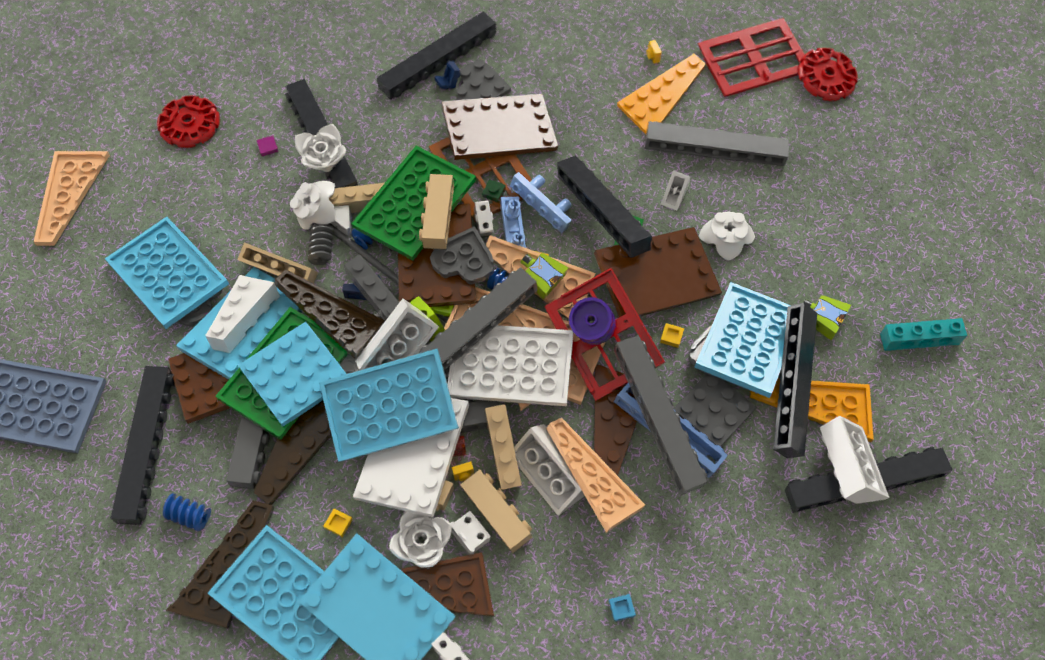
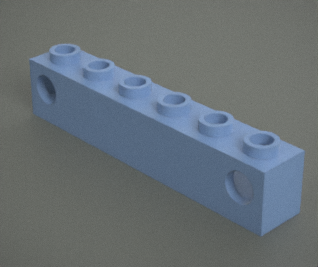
[614,383,728,478]

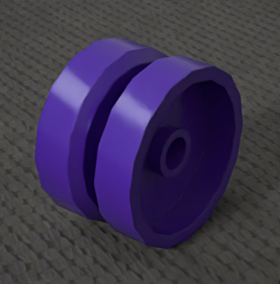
[569,297,616,345]

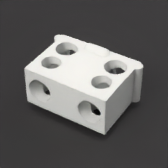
[474,200,494,236]
[451,511,491,555]
[431,632,469,660]

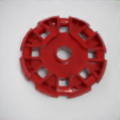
[798,48,858,101]
[157,95,220,148]

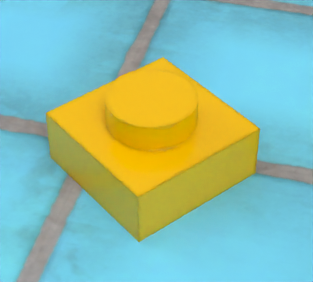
[646,40,662,64]
[660,323,684,348]
[452,461,474,481]
[323,509,353,538]

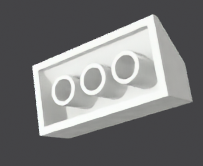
[355,299,438,370]
[820,416,889,504]
[514,424,585,516]

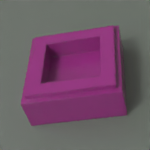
[256,135,279,157]

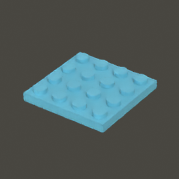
[238,322,346,427]

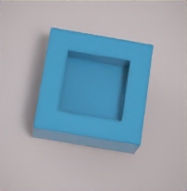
[609,594,636,622]

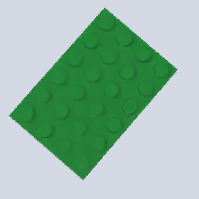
[351,146,476,261]
[215,307,349,440]

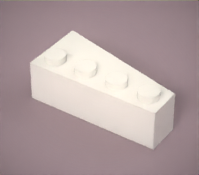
[205,275,280,353]

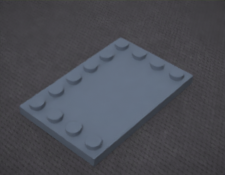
[0,359,107,454]

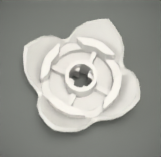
[295,124,346,172]
[290,181,335,230]
[699,211,755,261]
[390,511,451,568]

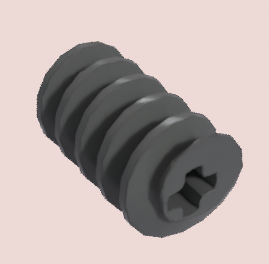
[308,224,333,265]

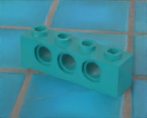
[880,318,967,351]

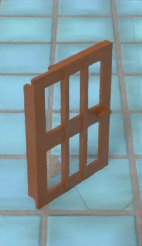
[428,137,532,223]

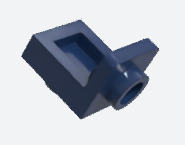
[434,61,460,89]

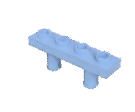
[510,172,571,233]
[500,197,526,248]

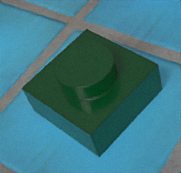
[482,179,506,203]

